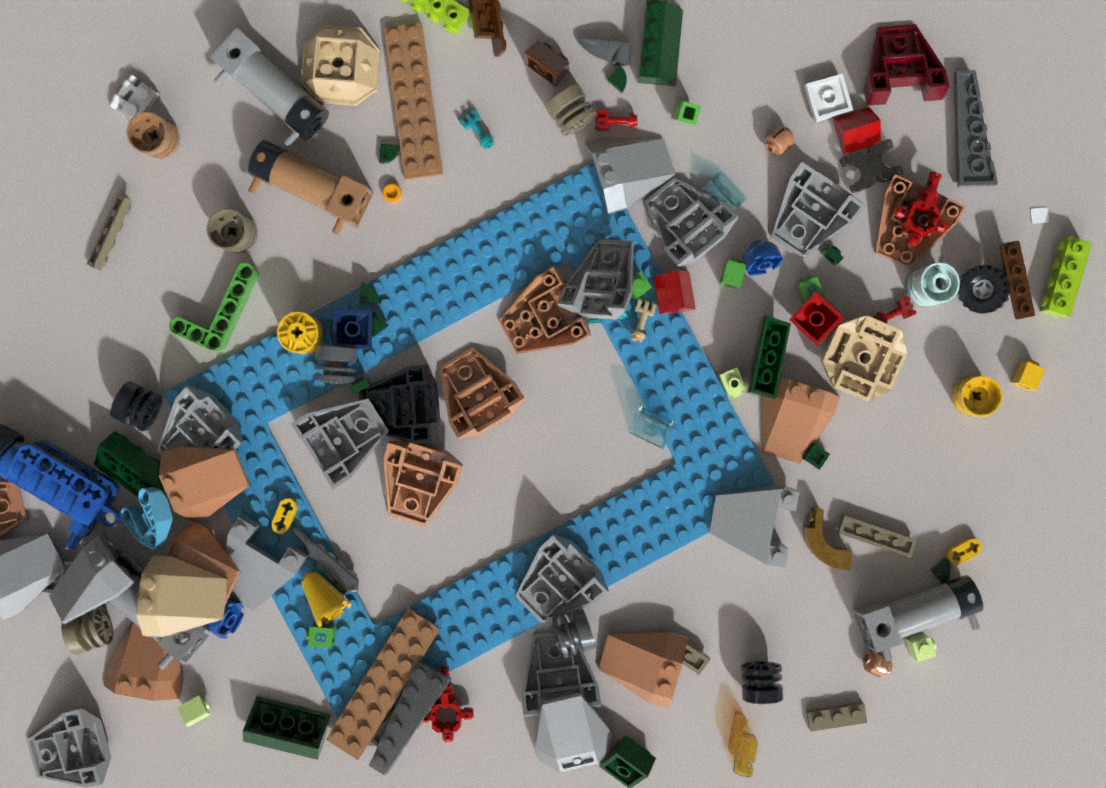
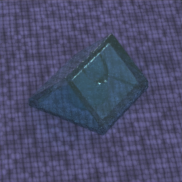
[699,170,747,211]
[629,406,676,449]

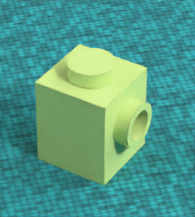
[717,367,747,398]
[905,633,937,662]
[177,696,211,726]

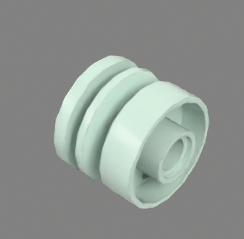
[907,262,960,307]

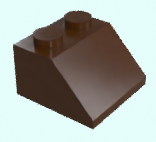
[524,40,570,87]

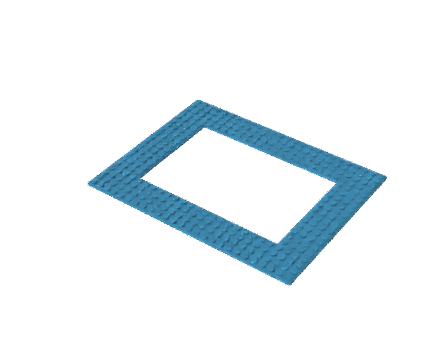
[164,163,775,719]

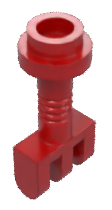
[595,110,637,131]
[873,296,917,324]

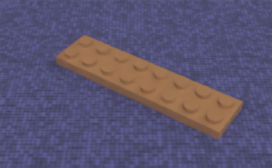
[384,22,443,180]
[326,608,441,760]

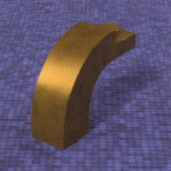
[803,507,852,570]

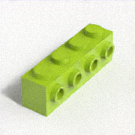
[398,0,470,35]
[1040,236,1092,318]

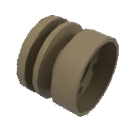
[545,84,597,136]
[206,208,258,253]
[61,606,114,655]

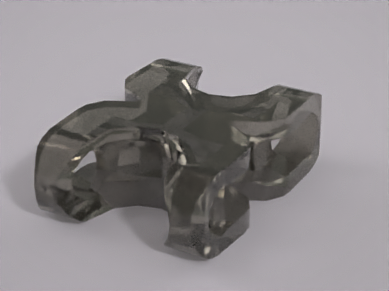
[839,139,904,194]

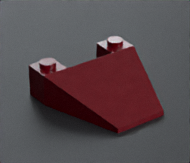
[863,24,950,106]

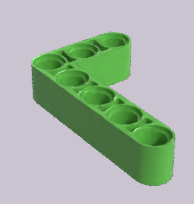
[169,263,259,351]

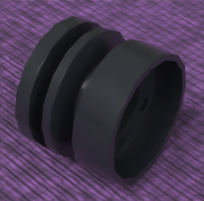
[110,381,163,431]
[741,661,783,704]

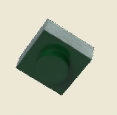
[820,245,844,265]
[372,310,389,337]
[349,377,371,395]
[803,443,830,470]

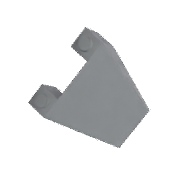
[709,485,800,568]
[226,515,309,610]
[522,632,601,717]

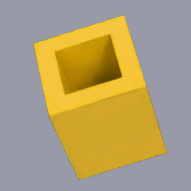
[1011,360,1046,391]

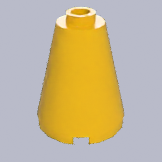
[301,571,352,627]

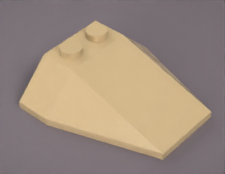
[136,556,228,637]

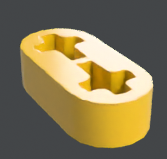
[272,498,298,534]
[945,538,982,565]

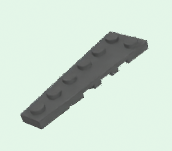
[954,70,998,187]
[369,661,452,776]

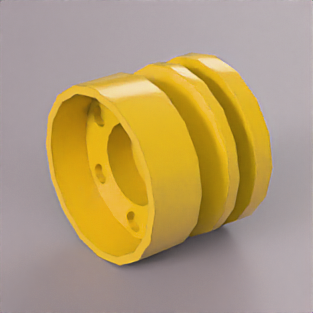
[277,312,325,354]
[951,376,1003,417]

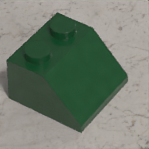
[599,735,656,788]

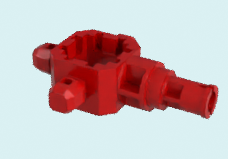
[893,172,948,246]
[422,666,474,743]

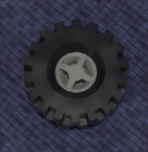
[958,265,1011,314]

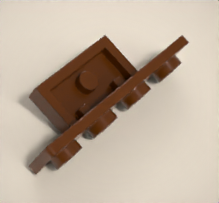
[469,0,507,57]
[999,241,1035,320]

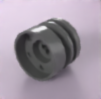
[313,346,358,384]
[552,609,596,658]

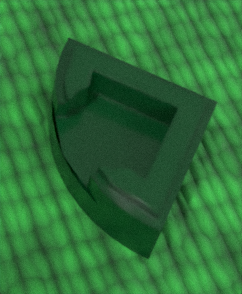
[607,65,627,93]
[379,144,400,164]
[360,283,380,304]
[930,558,951,584]

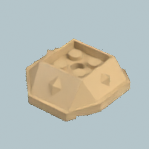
[301,24,381,106]
[820,315,908,402]

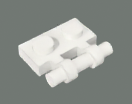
[109,74,159,120]

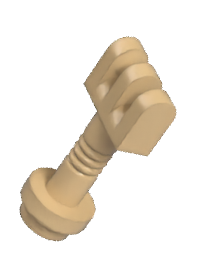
[630,298,657,342]

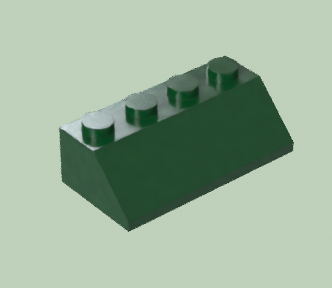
[638,0,683,87]
[746,315,791,399]
[94,431,167,497]
[243,696,331,760]

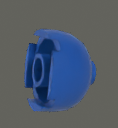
[743,240,783,276]
[206,599,244,639]

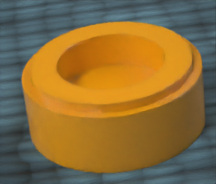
[382,183,402,203]

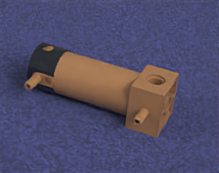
[248,140,374,235]

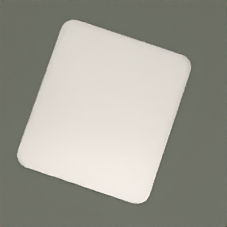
[1031,207,1049,223]

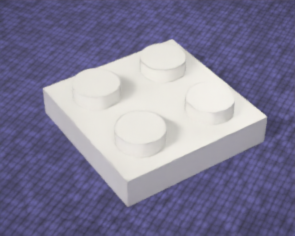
[804,73,853,122]

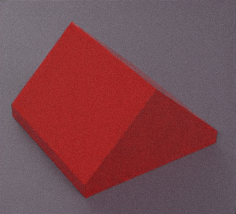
[832,107,881,155]
[653,270,696,315]
[789,291,845,346]

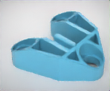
[120,487,173,549]

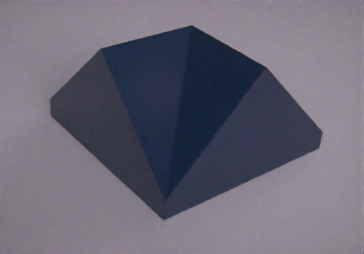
[330,309,372,349]

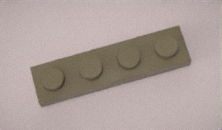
[87,194,132,271]
[837,515,917,558]

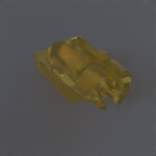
[728,711,758,777]

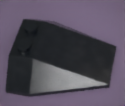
[359,365,441,444]

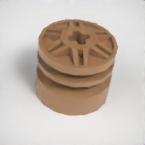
[126,112,180,159]

